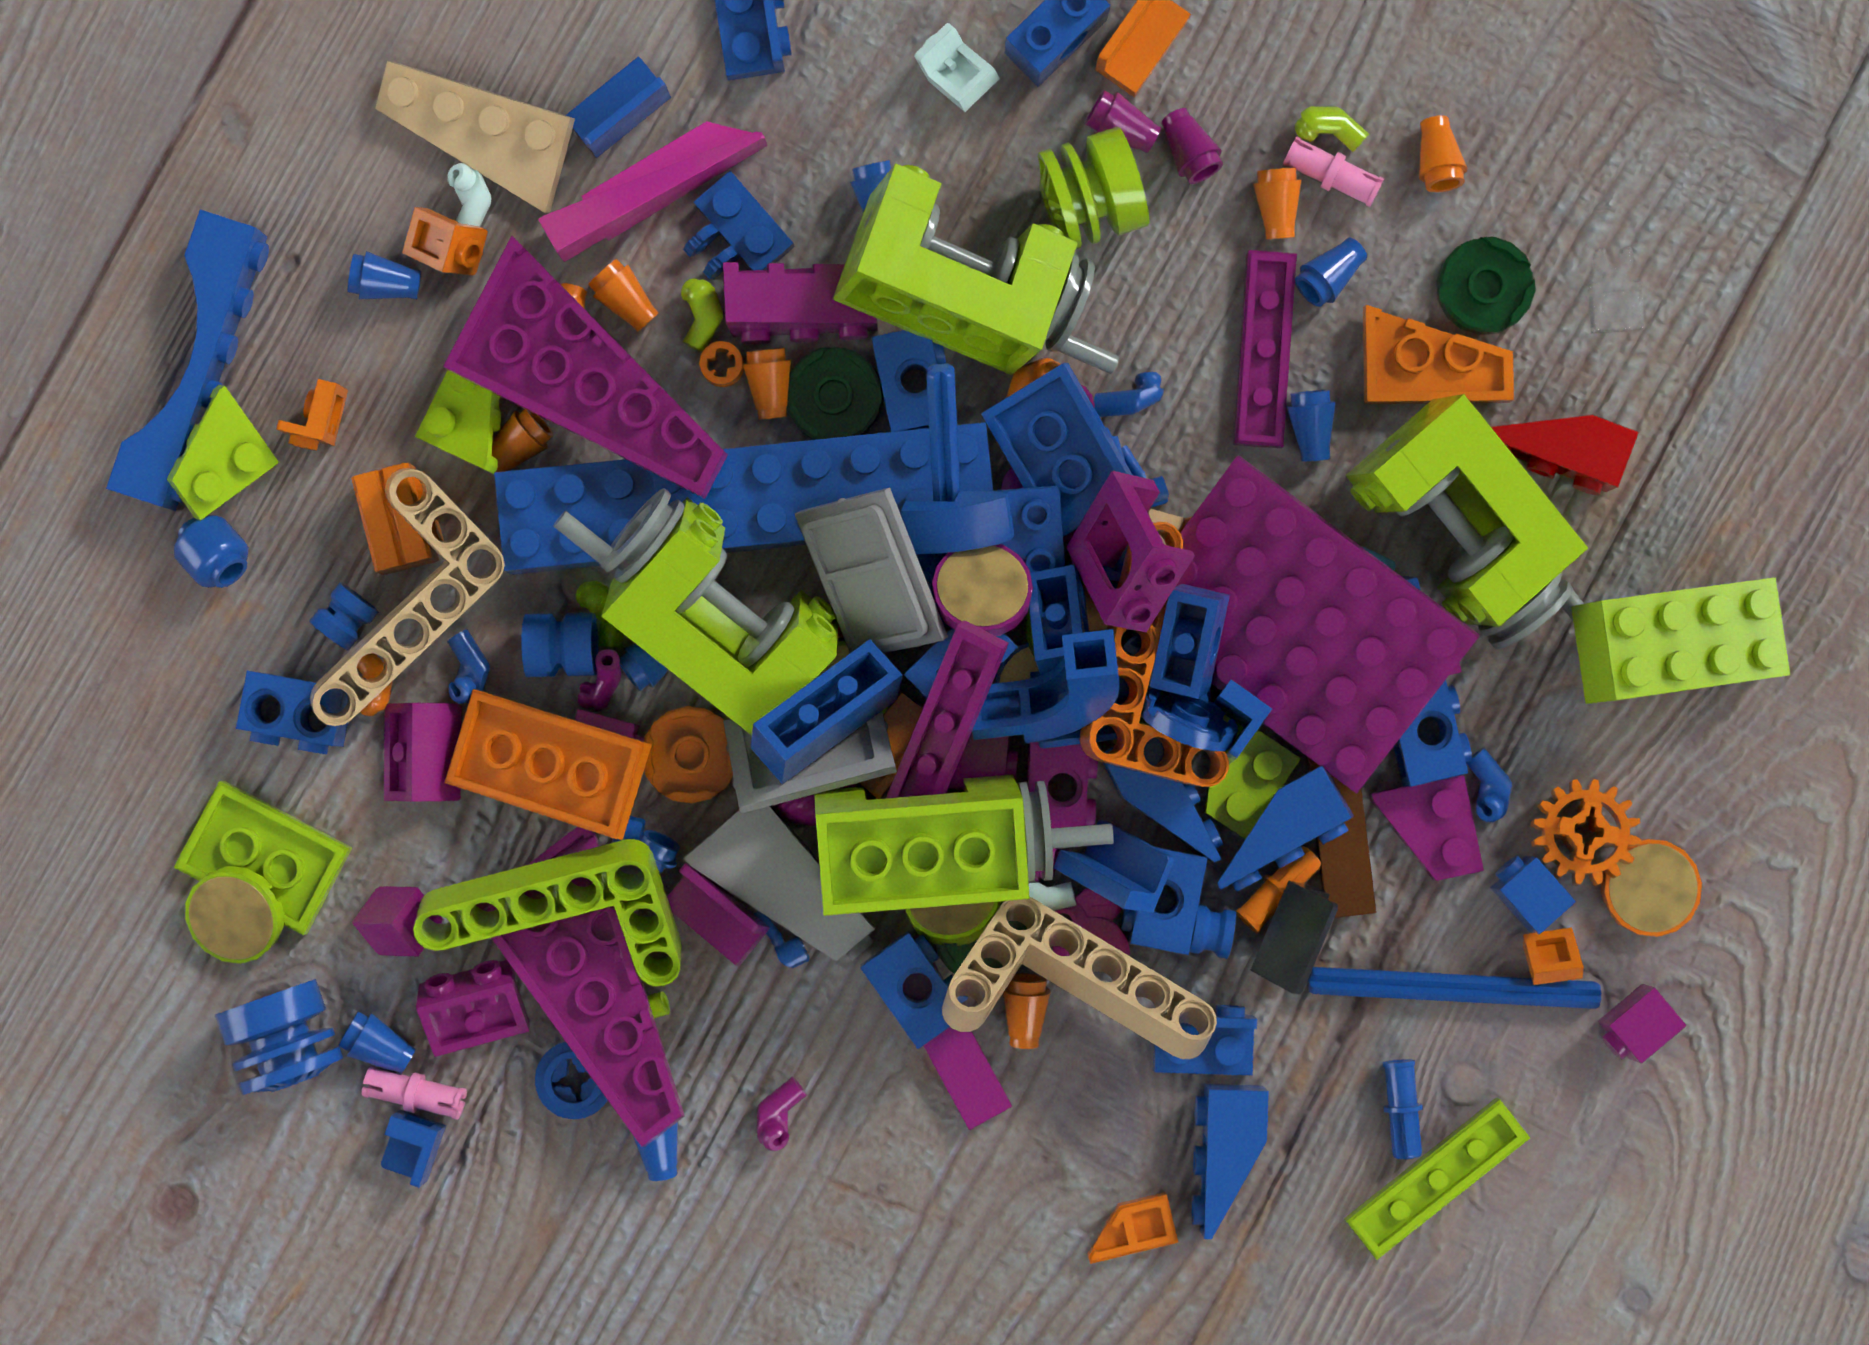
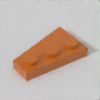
[1363,305,1514,404]

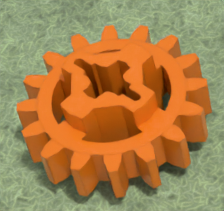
[1530,779,1641,886]

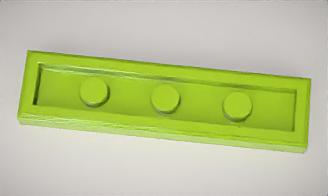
[1344,1097,1530,1260]

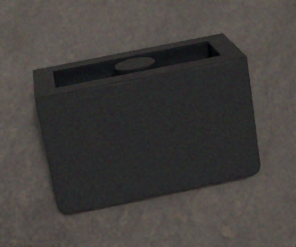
[1250,880,1338,995]

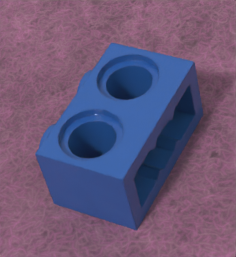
[236,671,348,754]

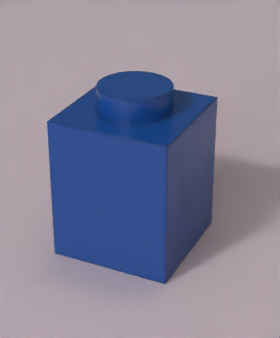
[1490,855,1576,935]

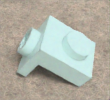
[915,23,1000,112]

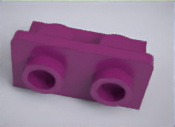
[416,960,530,1057]

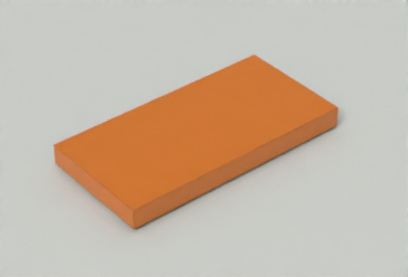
[444,689,652,840]

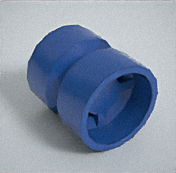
[521,613,599,677]

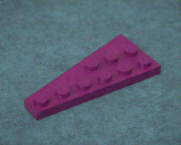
[443,235,728,499]
[476,827,685,1147]

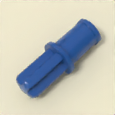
[1383,1059,1423,1160]

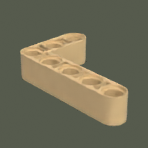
[310,468,505,726]
[942,897,1217,1059]

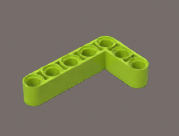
[413,839,682,987]

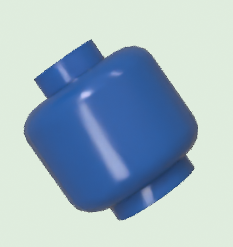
[174,515,249,588]

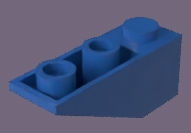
[1102,738,1223,862]
[1217,765,1354,892]
[1191,1084,1269,1239]

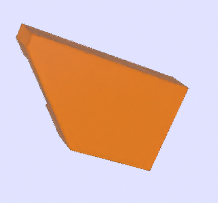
[1088,1192,1179,1264]

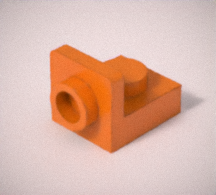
[402,207,488,276]
[276,379,348,451]

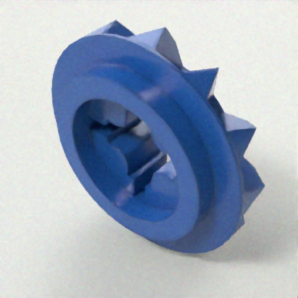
[535,1041,608,1119]

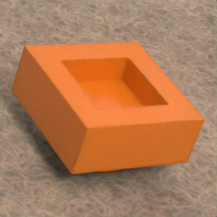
[1523,927,1584,985]

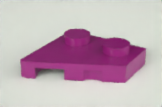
[1369,775,1484,881]

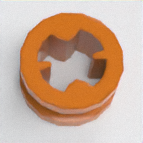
[699,341,744,388]

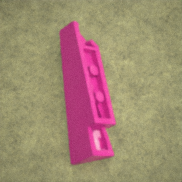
[538,121,767,262]

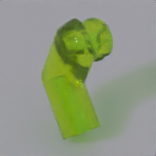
[576,580,624,648]

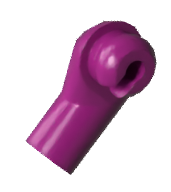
[578,649,622,711]
[756,1076,807,1151]

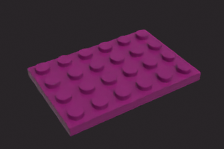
[1175,456,1480,794]

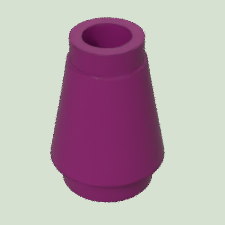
[1085,90,1161,153]
[1161,108,1223,184]

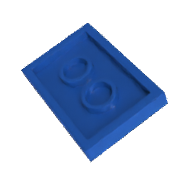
[981,362,1132,537]

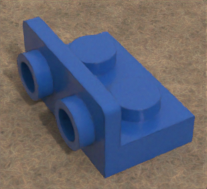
[715,0,792,81]
[1153,1005,1257,1076]

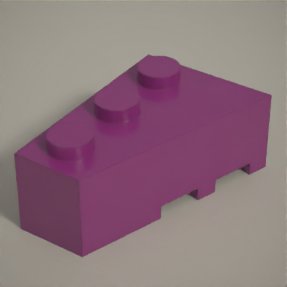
[723,262,878,345]

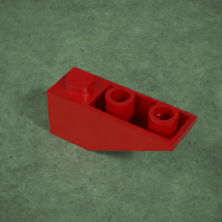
[1491,415,1639,496]

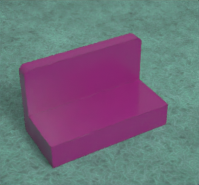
[384,703,462,802]
[667,863,770,966]

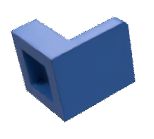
[381,1110,447,1188]

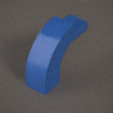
[972,629,1120,744]

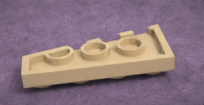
[375,61,575,213]

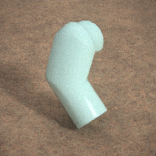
[447,163,491,226]
[1029,881,1076,911]

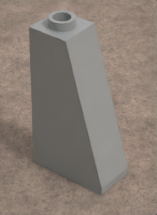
[684,806,876,962]

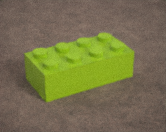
[1571,577,1790,704]

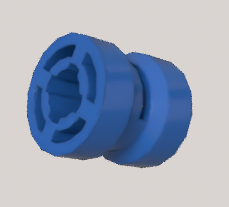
[309,582,379,650]

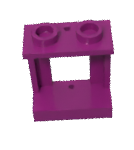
[1066,471,1195,632]

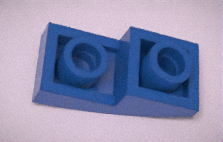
[900,491,1014,554]

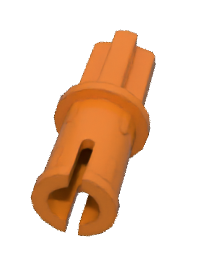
[1236,846,1321,934]

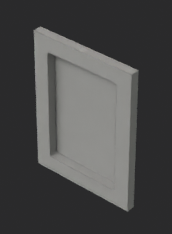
[795,487,948,654]
[723,711,897,813]

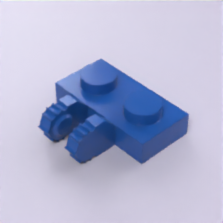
[683,171,795,280]

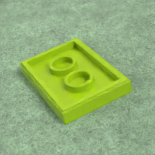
[174,781,352,935]

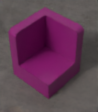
[352,886,444,957]

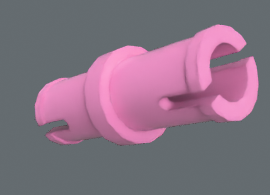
[1283,136,1385,207]
[362,1066,467,1120]

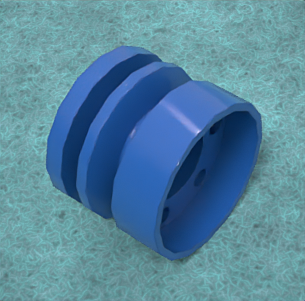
[215,979,343,1095]

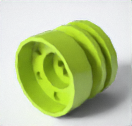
[1037,126,1150,250]

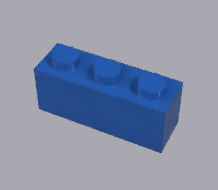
[751,639,902,785]

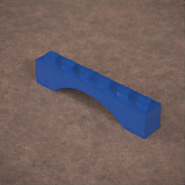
[106,209,269,511]

